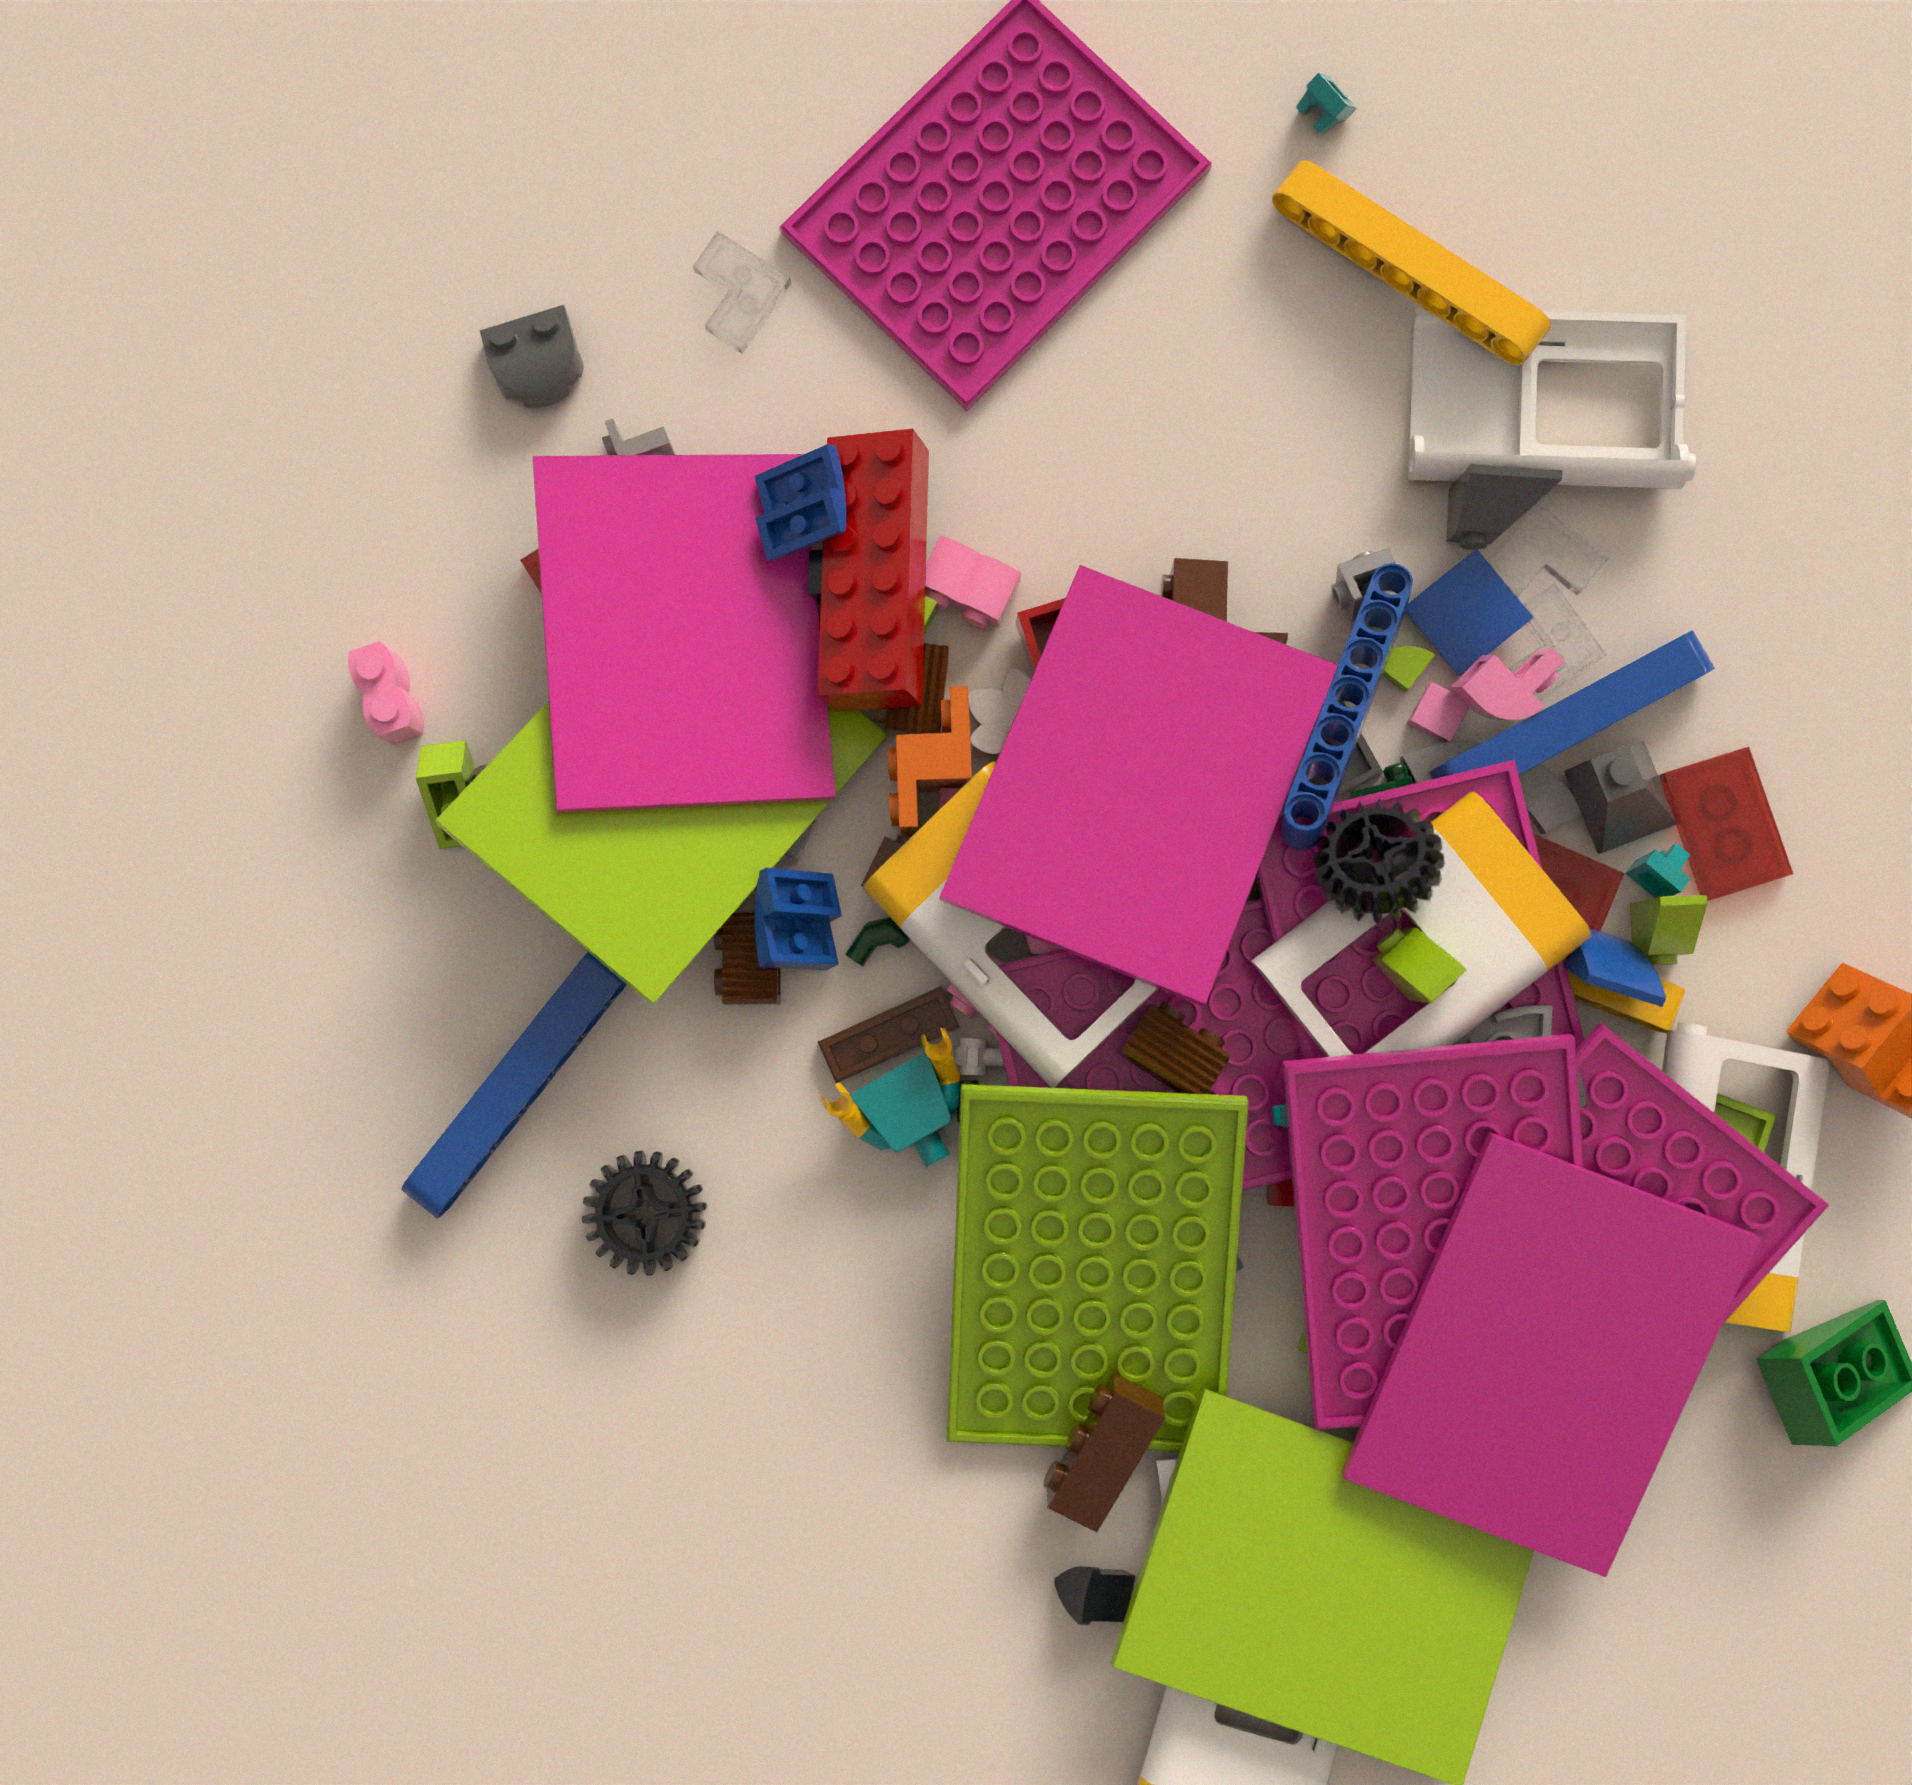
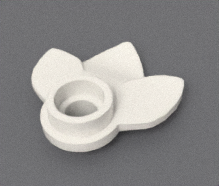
[968,668,1031,754]

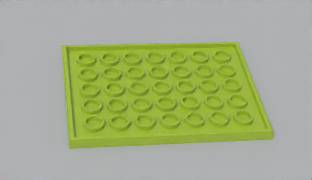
[436,701,888,1006]
[946,1084,1248,1451]
[1110,1387,1534,1785]

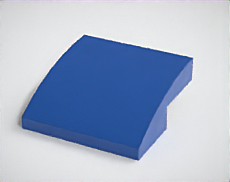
[754,444,846,562]
[1406,549,1534,677]
[755,868,842,970]
[1563,928,1666,1007]

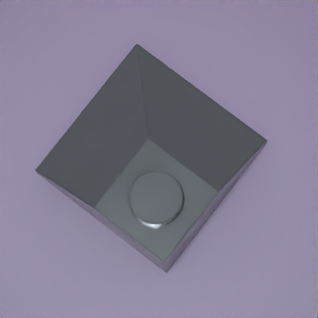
[1446,464,1562,550]
[1564,741,1678,854]

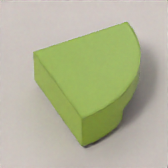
[1383,646,1435,693]

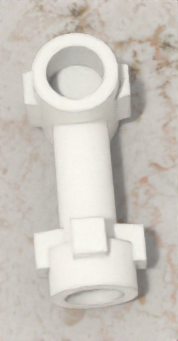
[956,1038,1004,1075]

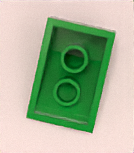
[1756,1300,1912,1447]

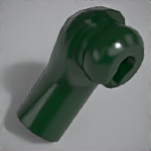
[1351,763,1412,799]
[845,917,910,967]

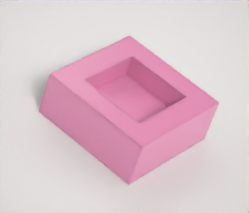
[1407,681,1469,743]

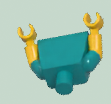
[820,1028,961,1167]

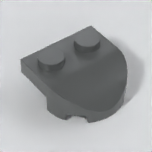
[480,305,583,408]

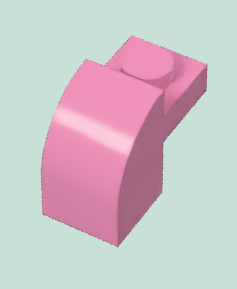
[1450,648,1565,720]

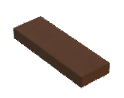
[818,986,960,1083]

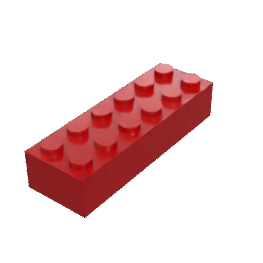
[817,428,929,712]

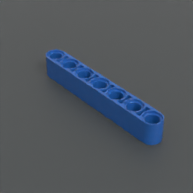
[1281,563,1413,850]
[1429,630,1715,779]
[401,952,627,1219]

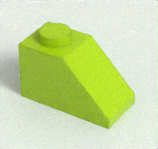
[416,740,475,849]
[1630,895,1707,965]
[1371,927,1467,1003]

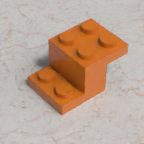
[887,686,972,837]
[1786,963,1912,1119]

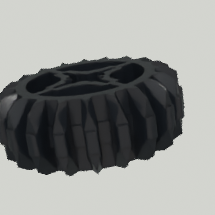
[1313,798,1445,924]
[582,1150,707,1276]

